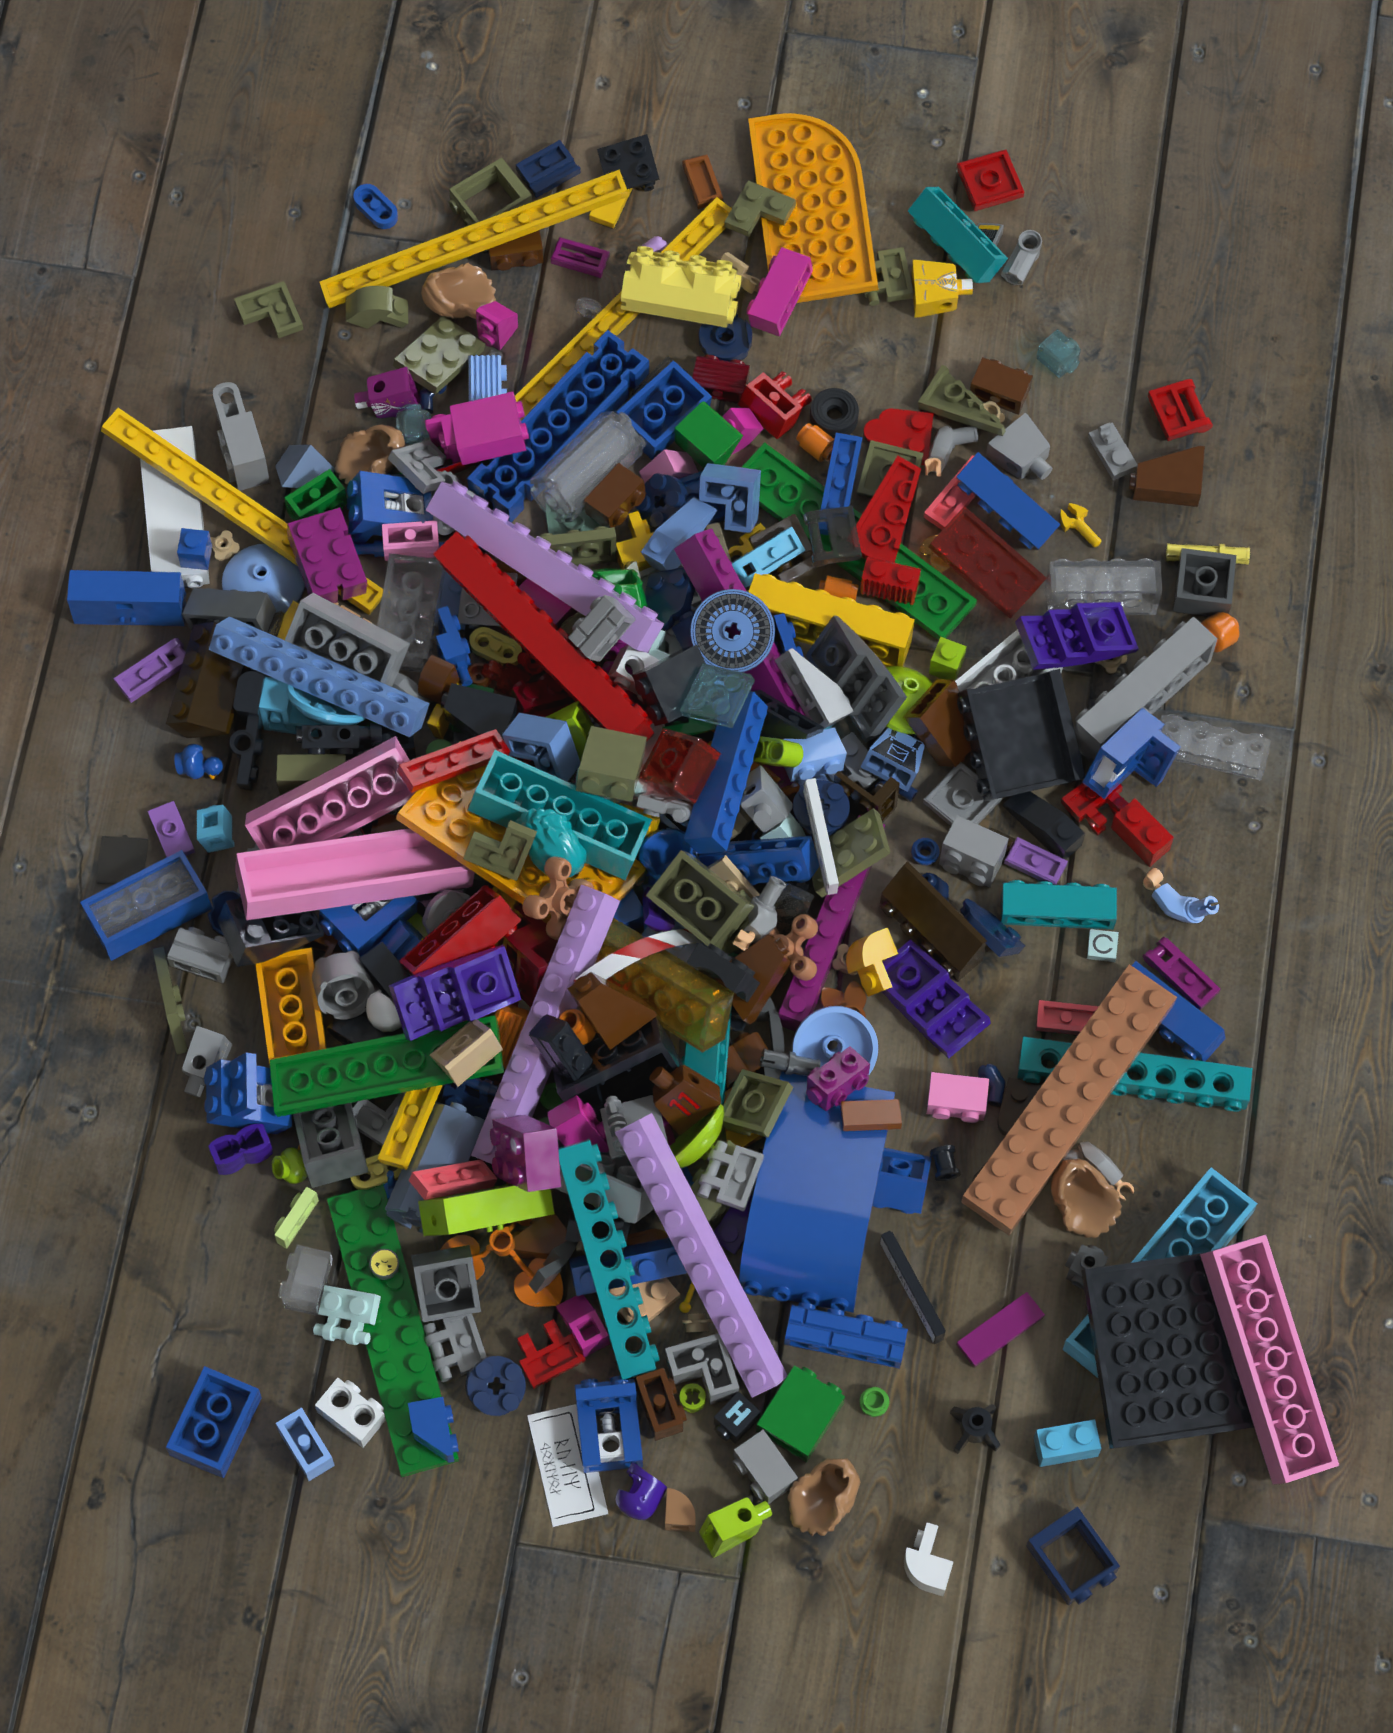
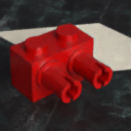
[738,371,812,439]

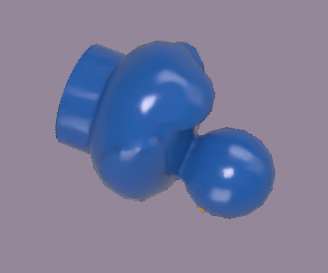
[174,744,223,779]

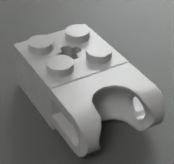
[213,382,270,491]

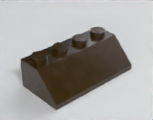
[166,622,247,738]
[880,861,987,982]

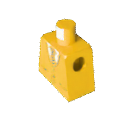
[911,260,973,318]

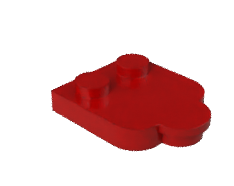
[864,408,934,465]

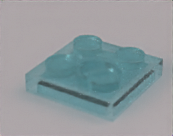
[680,663,755,728]

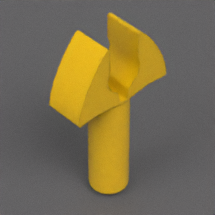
[1060,503,1101,548]

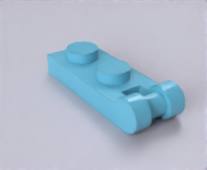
[731,527,805,588]

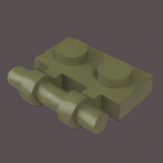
[864,247,914,306]

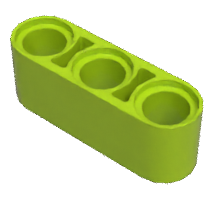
[753,737,803,768]

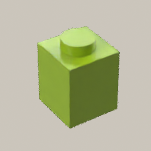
[929,637,967,681]

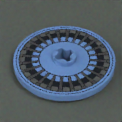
[691,589,775,674]

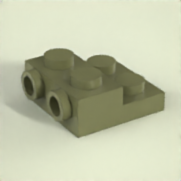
[722,1069,793,1138]

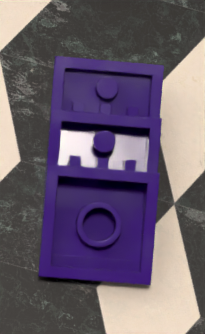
[1015,602,1139,670]
[882,939,991,1059]
[389,945,521,1041]

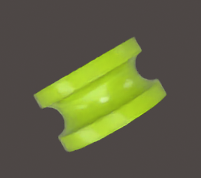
[679,1383,706,1413]

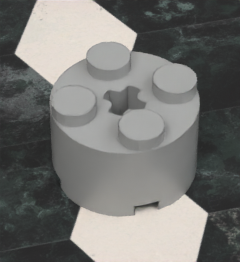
[312,951,375,1019]

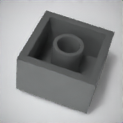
[1173,548,1237,616]
[411,1245,481,1322]

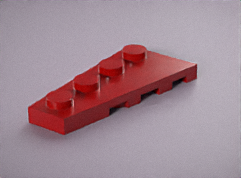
[844,455,921,563]

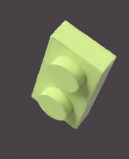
[274,1187,319,1249]

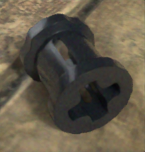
[930,1145,961,1181]

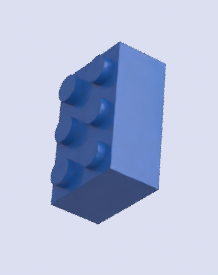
[615,360,712,460]
[166,1366,262,1478]

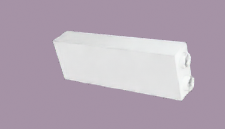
[140,426,210,588]

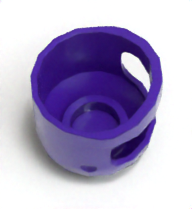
[615,1463,667,1520]

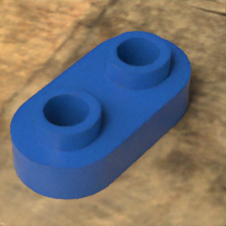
[353,184,398,229]

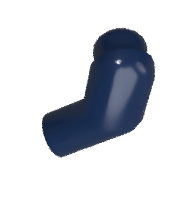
[978,1064,1006,1106]

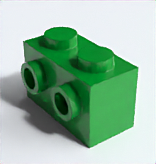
[284,469,347,521]

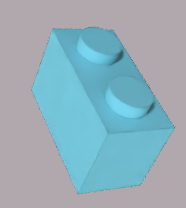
[1034,1419,1101,1467]

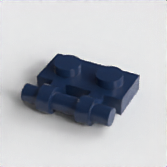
[441,1078,499,1120]

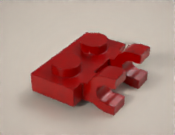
[1061,783,1128,836]
[517,1319,585,1389]

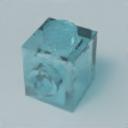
[1037,329,1081,379]

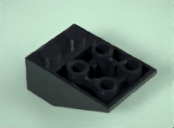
[217,898,324,967]

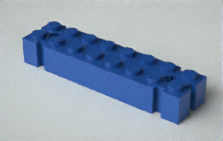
[467,330,649,523]

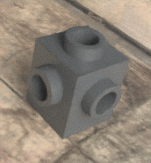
[1065,1244,1108,1289]

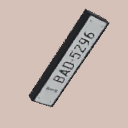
[880,1231,946,1344]

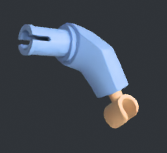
[1143,868,1219,923]

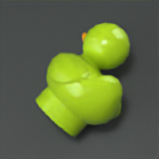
[272,1145,308,1184]

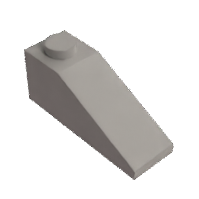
[775,648,854,729]

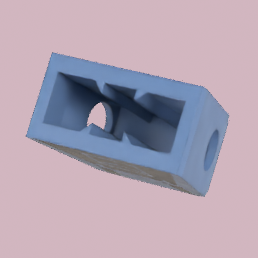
[861,728,925,792]

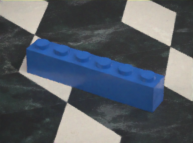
[684,691,768,854]

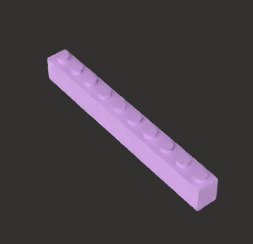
[426,481,664,653]
[471,884,620,1164]
[615,1113,788,1397]

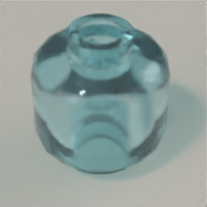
[396,404,431,445]

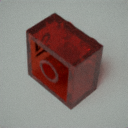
[638,728,721,804]

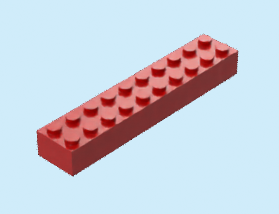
[433,531,655,742]

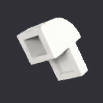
[904,1523,953,1596]

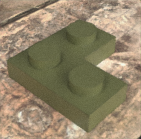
[725,180,796,237]
[234,281,304,339]
[463,820,537,881]

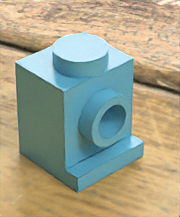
[197,805,234,853]

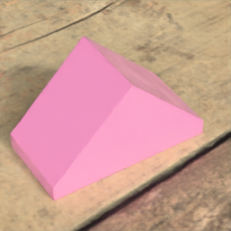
[639,449,698,484]

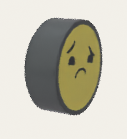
[369,1249,400,1280]

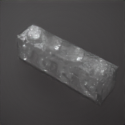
[1160,714,1271,780]

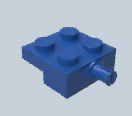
[436,606,473,686]

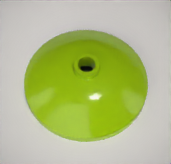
[886,666,933,734]
[669,1104,724,1168]

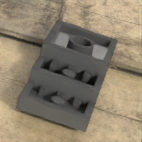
[806,616,907,737]

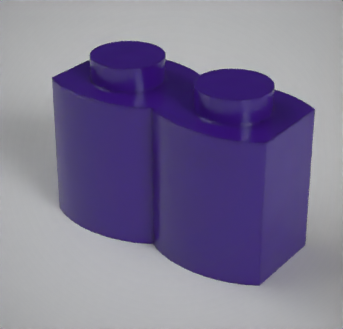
[208,1124,273,1175]

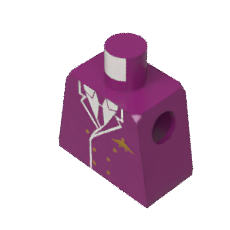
[354,367,421,418]

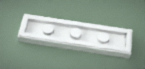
[803,778,839,895]

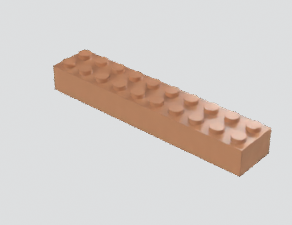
[961,964,1177,1236]

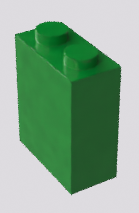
[756,1365,845,1463]

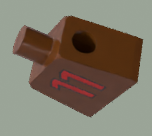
[650,1065,721,1135]

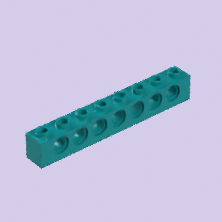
[1017,1037,1253,1112]
[558,1139,660,1380]

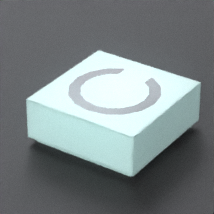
[1087,929,1119,962]

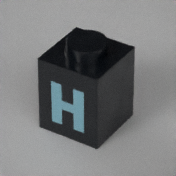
[714,1391,760,1444]

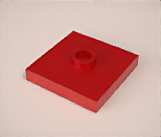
[956,149,1025,212]

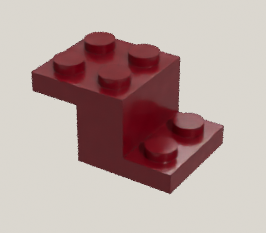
[503,904,558,1007]

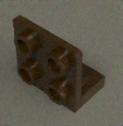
[749,514,829,582]
[834,771,900,823]

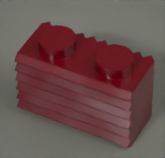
[692,355,750,403]

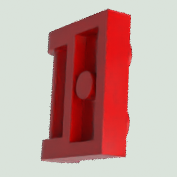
[1148,379,1213,441]

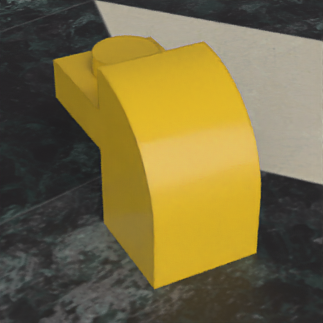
[616,511,654,572]
[846,927,898,997]

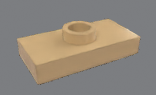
[708,855,760,899]

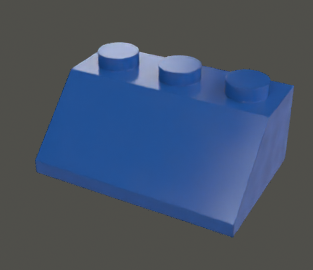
[872,1148,932,1214]

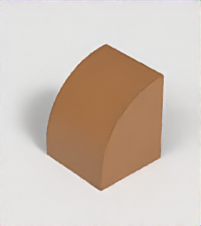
[665,1488,696,1532]

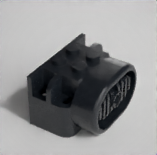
[553,1016,683,1122]

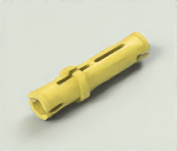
[1166,543,1250,565]

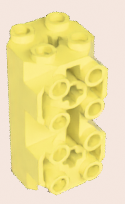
[621,246,742,328]

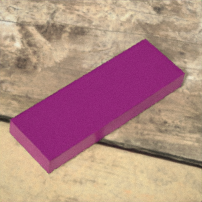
[956,1292,1045,1368]

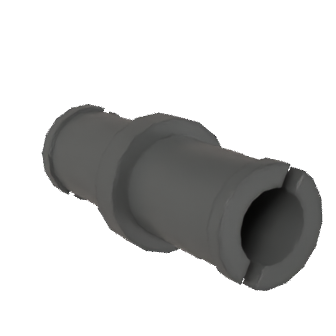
[760,1048,821,1076]

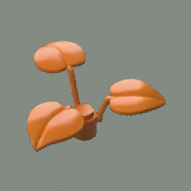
[440,1183,563,1307]

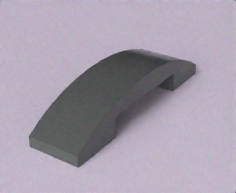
[757,997,784,1079]

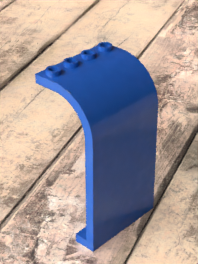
[739,1072,895,1313]

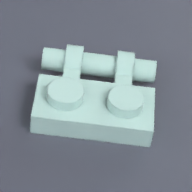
[313,1285,381,1345]

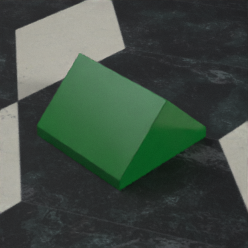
[675,401,743,468]

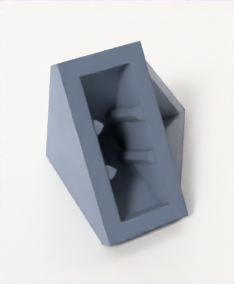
[275,445,336,488]

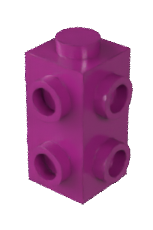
[806,1046,870,1111]

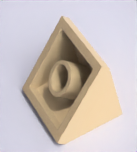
[430,1019,503,1087]

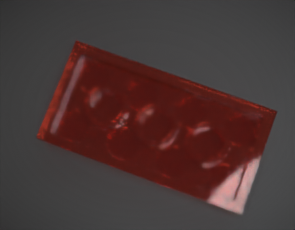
[928,506,1047,619]

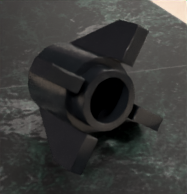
[950,1404,1000,1454]

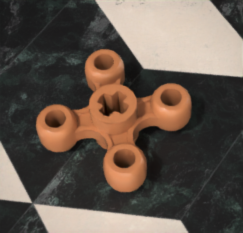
[522,856,594,940]
[769,914,818,981]

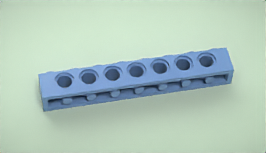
[209,616,429,737]

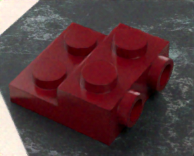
[509,674,572,717]

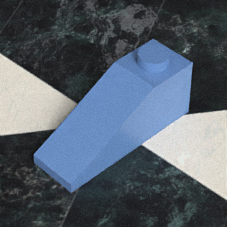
[641,497,717,571]

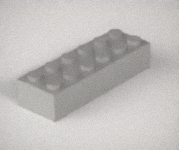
[1074,617,1218,763]

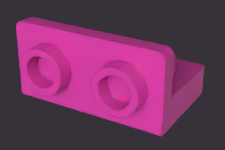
[425,414,461,464]

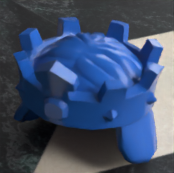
[638,828,696,886]

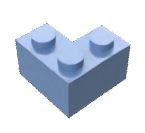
[699,463,761,533]
[502,713,580,782]

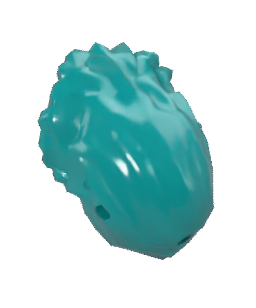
[515,808,587,878]

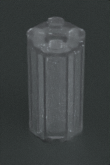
[530,411,646,523]

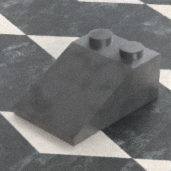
[293,1103,369,1188]

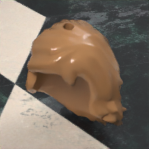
[421,263,496,319]
[335,424,406,486]
[1051,1159,1122,1238]
[788,1458,861,1536]

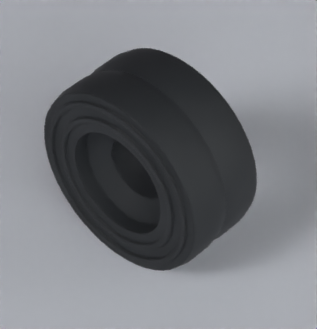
[810,388,859,439]

